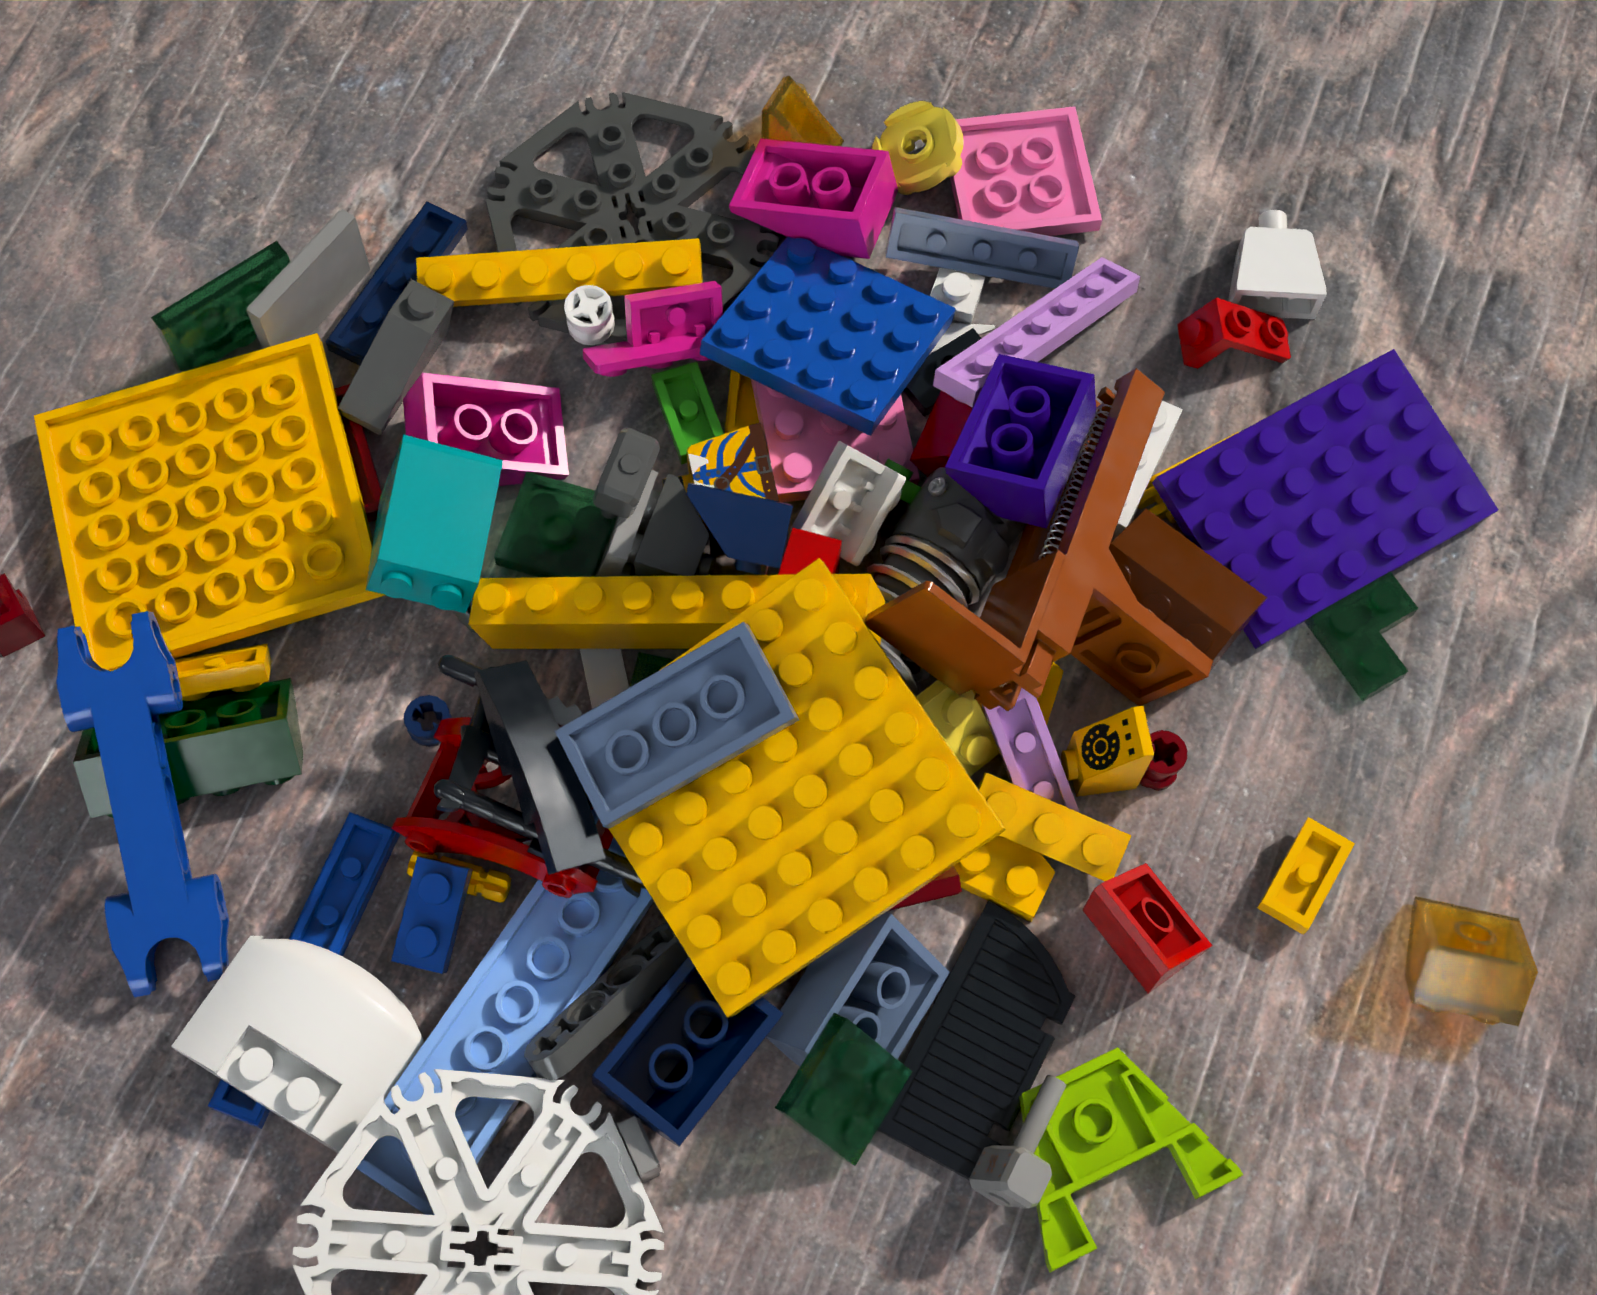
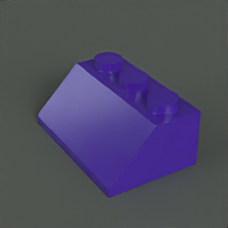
[945,354,1096,529]

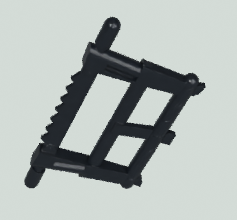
[434,654,646,898]

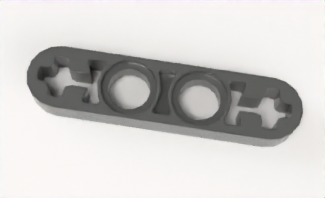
[524,922,688,1081]

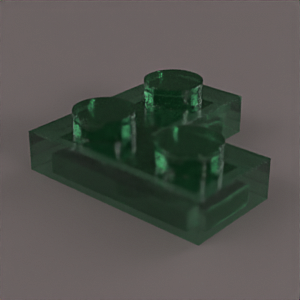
[1305,571,1418,701]

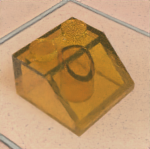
[1404,896,1538,1026]

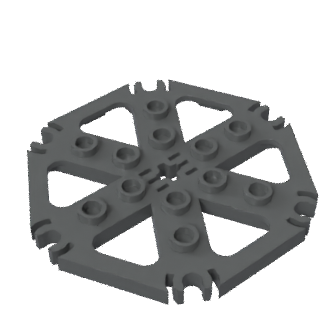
[485,92,780,344]

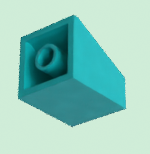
[366,434,503,614]

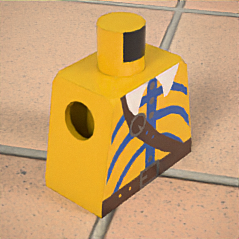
[662,423,779,529]

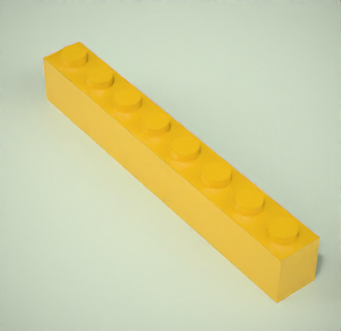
[468,574,885,649]

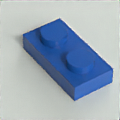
[391,856,473,974]

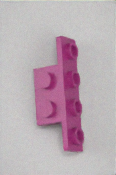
[583,281,723,377]

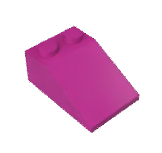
[729,139,898,259]
[403,373,569,486]

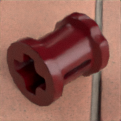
[1140,730,1188,791]

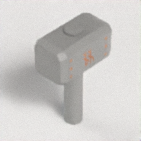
[969,1075,1067,1209]

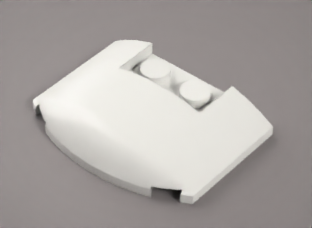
[171,936,424,1153]

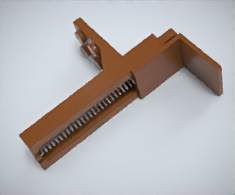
[865,368,1213,711]

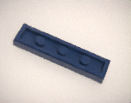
[325,201,468,366]

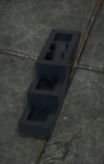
[474,660,606,875]

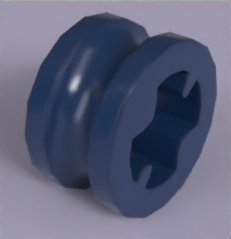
[404,695,452,747]

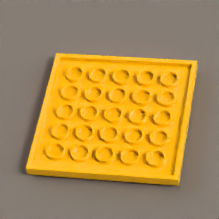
[34,333,385,671]
[608,558,1006,1017]

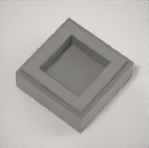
[617,1116,661,1184]

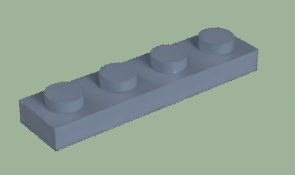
[885,207,1079,289]

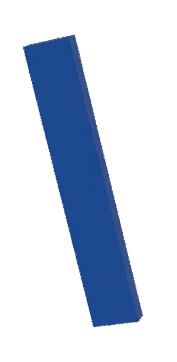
[208,812,400,1129]

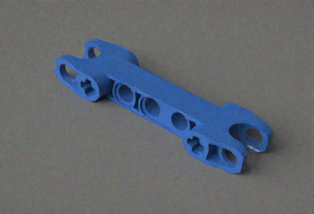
[56,611,229,997]

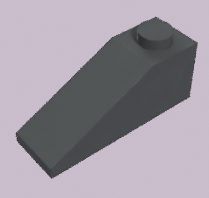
[338,279,454,436]

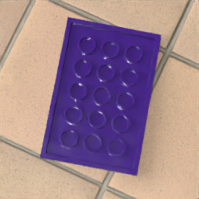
[1152,349,1499,649]

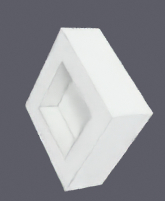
[930,268,985,324]

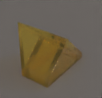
[761,76,844,146]

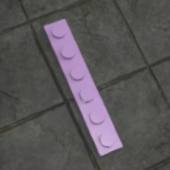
[933,257,1140,408]

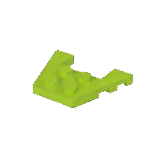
[1019,1047,1243,1273]

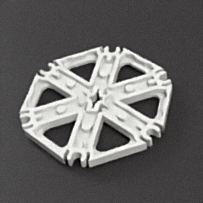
[293,1069,664,1295]

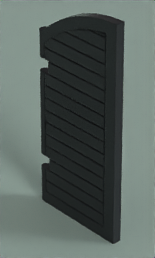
[871,900,1076,1181]

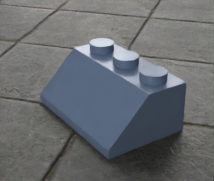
[766,912,950,1108]

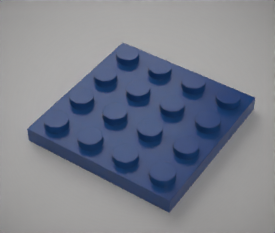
[699,237,956,436]

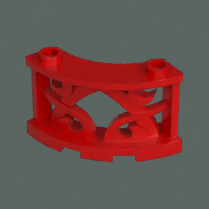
[392,717,613,898]

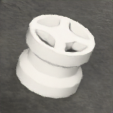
[564,285,615,346]

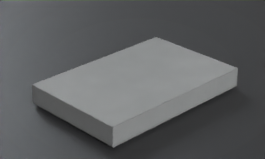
[246,209,371,349]

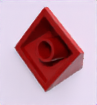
[1083,863,1213,994]

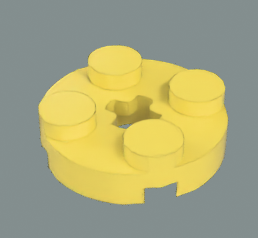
[872,101,964,195]

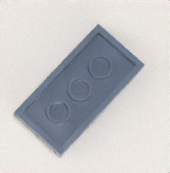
[555,622,799,829]

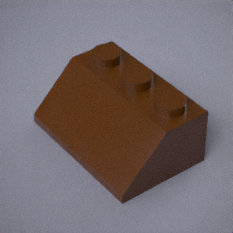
[1109,508,1267,671]

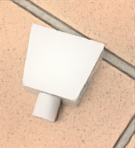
[1228,210,1327,319]

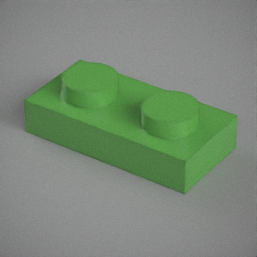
[651,361,724,465]

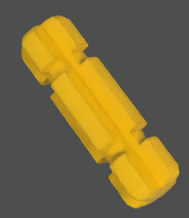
[407,851,511,903]

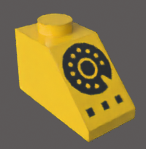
[1061,706,1154,797]

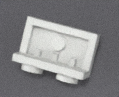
[790,441,906,566]

